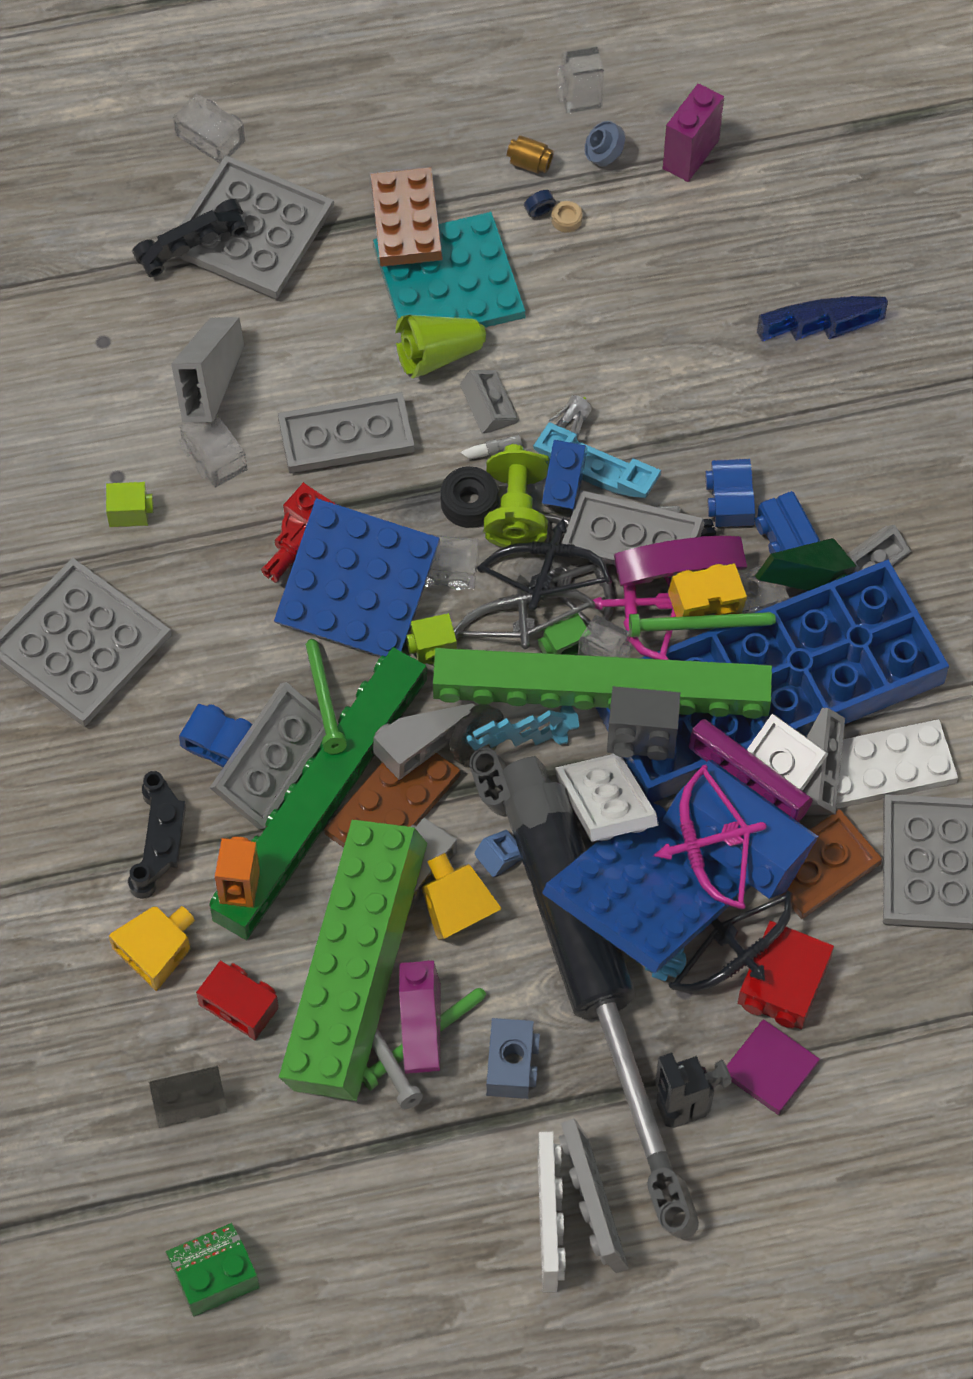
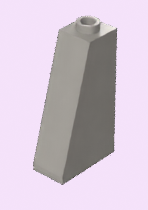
[171,317,245,422]

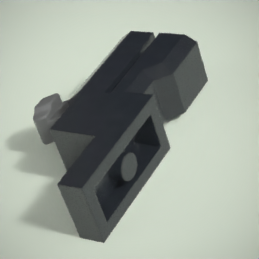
[655,1052,732,1128]

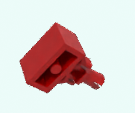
[261,482,337,583]

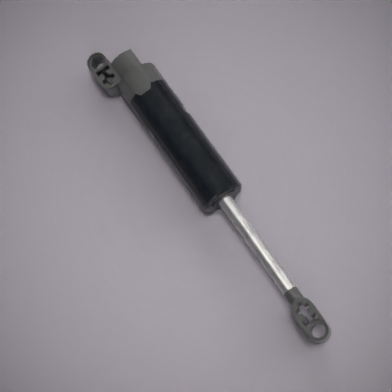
[469,747,699,1239]

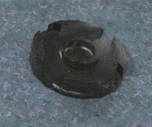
[450,704,504,768]

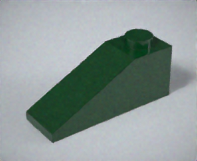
[755,538,857,591]

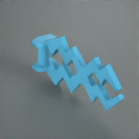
[466,706,579,751]

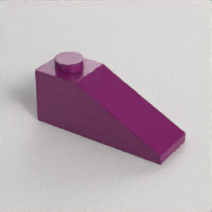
[399,960,441,1074]

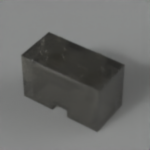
[149,1066,228,1128]

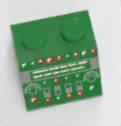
[165,1223,260,1317]

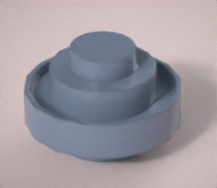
[584,121,625,166]

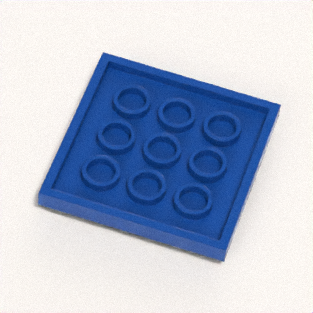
[274,498,440,657]

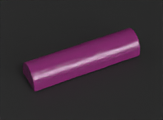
[688,719,813,822]

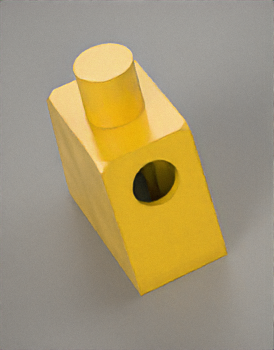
[422,853,501,939]
[109,906,195,991]

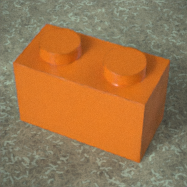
[215,836,260,908]

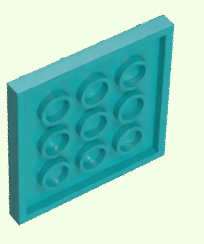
[373,212,526,328]

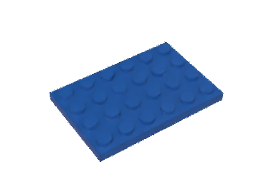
[542,801,751,974]

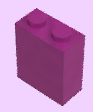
[662,83,724,182]

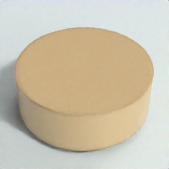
[551,201,582,232]

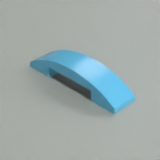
[533,422,661,498]

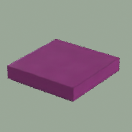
[726,1019,820,1115]

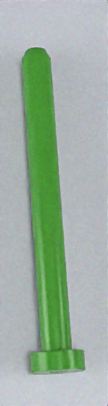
[629,612,776,637]
[306,639,347,754]
[362,988,486,1090]

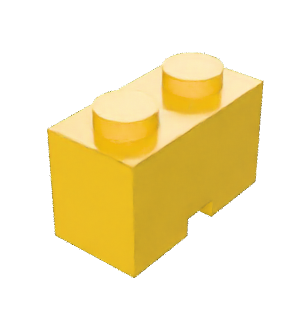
[668,563,747,617]

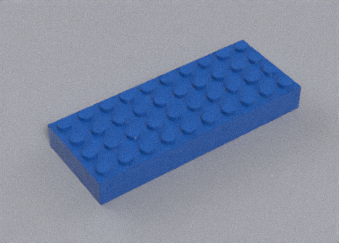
[596,559,949,803]

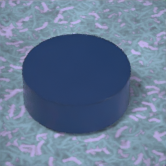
[524,190,556,217]

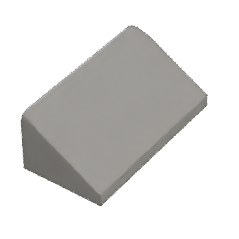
[460,370,518,433]
[847,525,911,574]

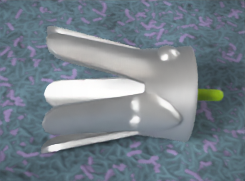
[549,395,592,436]

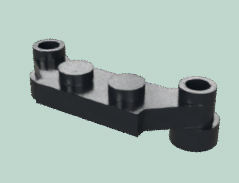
[132,199,248,277]
[128,771,186,899]

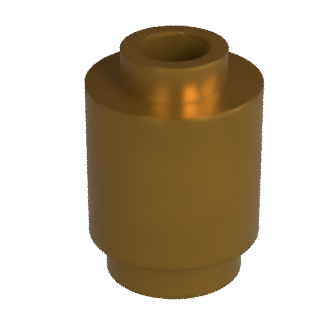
[507,135,554,174]

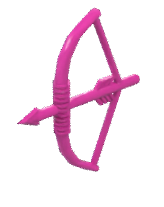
[653,765,766,909]

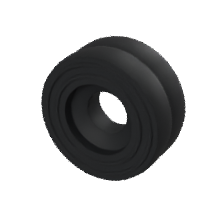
[440,466,498,528]

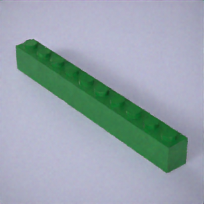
[209,647,427,941]

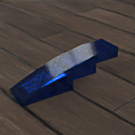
[757,296,888,342]

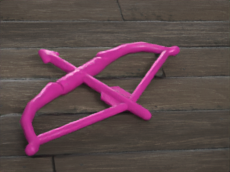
[593,577,676,660]

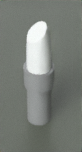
[461,435,522,460]

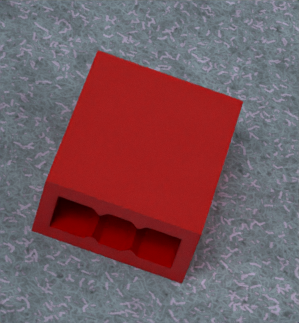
[737,920,834,1030]

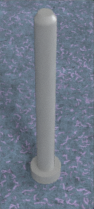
[372,1028,423,1109]

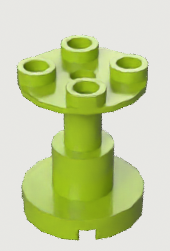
[484,444,550,548]

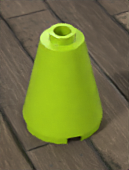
[395,315,486,378]

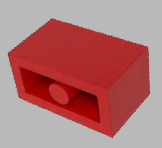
[196,960,279,1040]

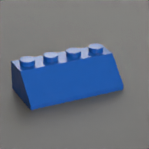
[662,760,818,899]

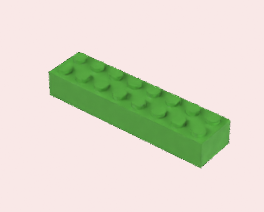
[279,820,428,1101]

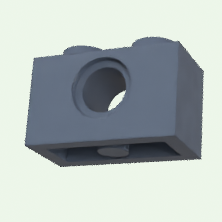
[486,1018,540,1099]

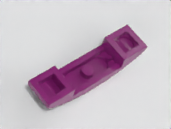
[614,536,747,586]

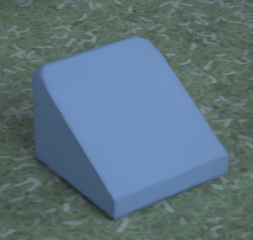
[474,830,522,877]

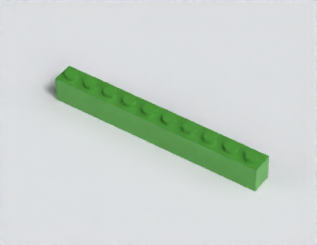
[433,648,772,719]

